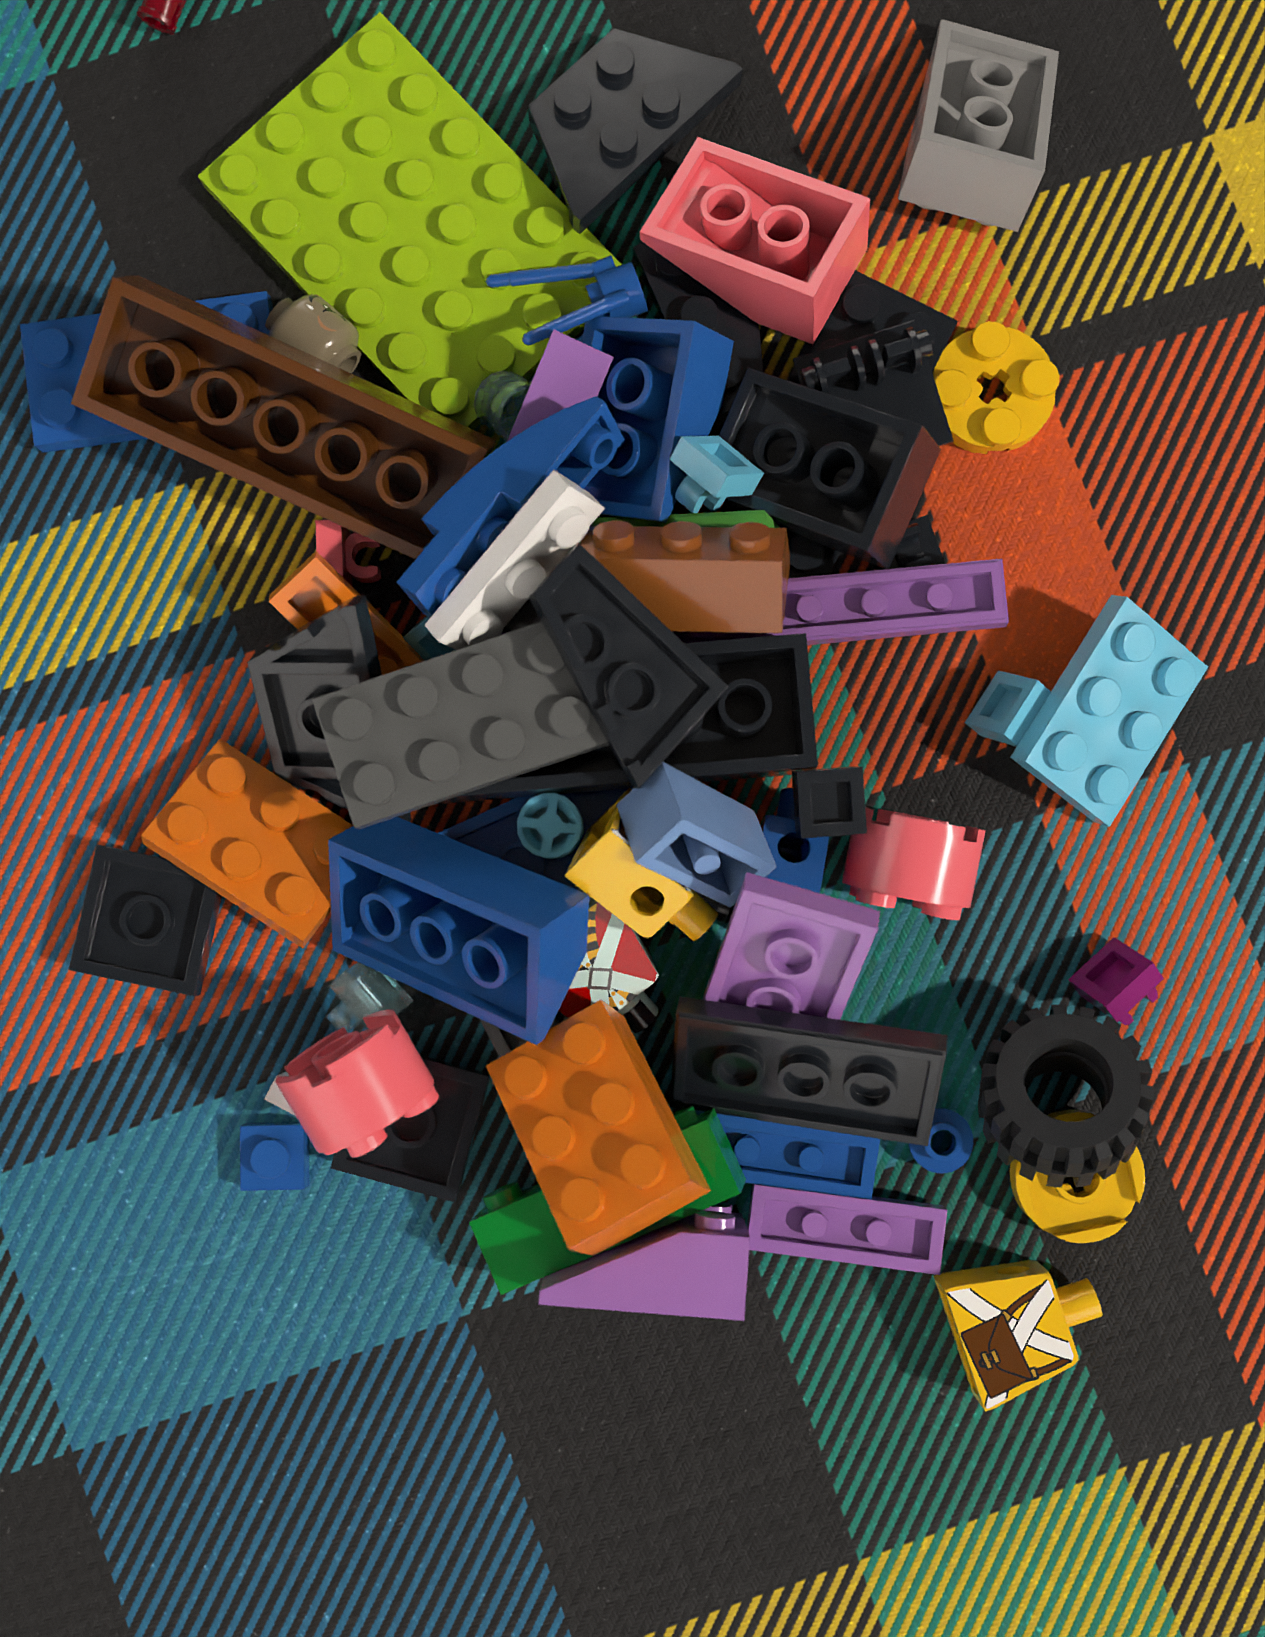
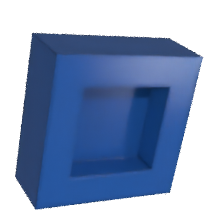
[240,1122,310,1191]

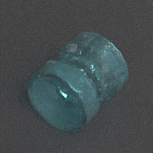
[474,371,531,442]

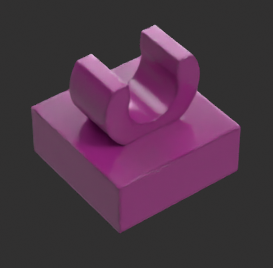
[1068,937,1164,1026]

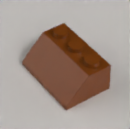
[580,521,790,633]

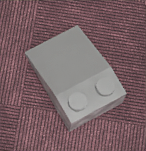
[898,19,1059,232]

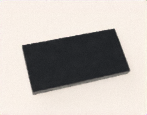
[670,996,947,1146]

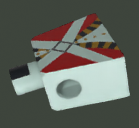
[558,888,659,1034]

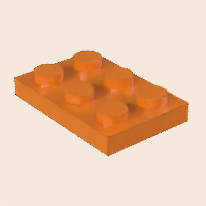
[141,739,354,949]

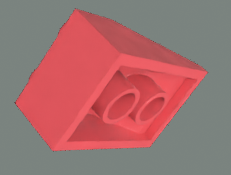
[640,137,870,344]

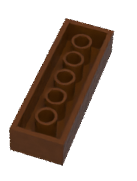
[71,275,496,559]

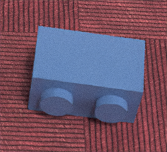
[617,762,777,908]

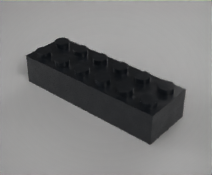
[405,633,818,805]

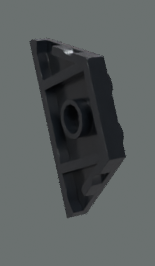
[529,28,743,234]
[247,595,412,822]

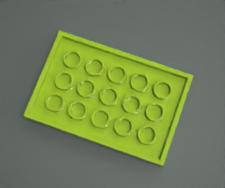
[198,12,622,430]

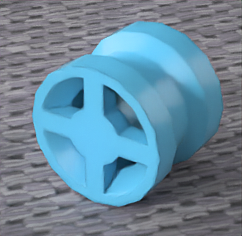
[517,793,584,859]

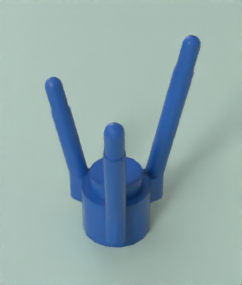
[486,256,648,346]

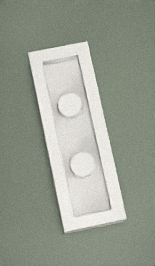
[425,470,605,650]

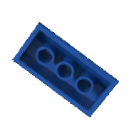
[328,817,589,1045]

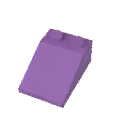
[539,1202,750,1321]

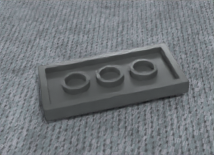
[312,621,609,829]

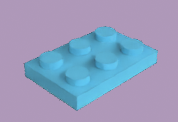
[1010,595,1208,827]

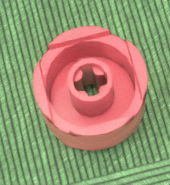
[842,807,986,920]
[275,1009,439,1158]

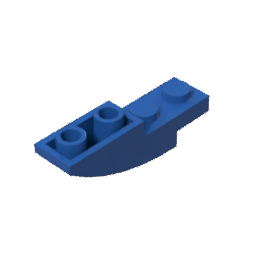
[397,396,625,618]

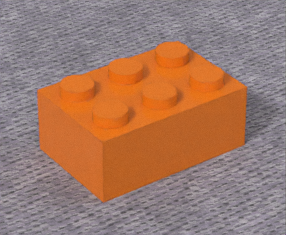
[486,1000,711,1256]

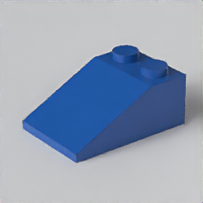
[582,316,734,523]

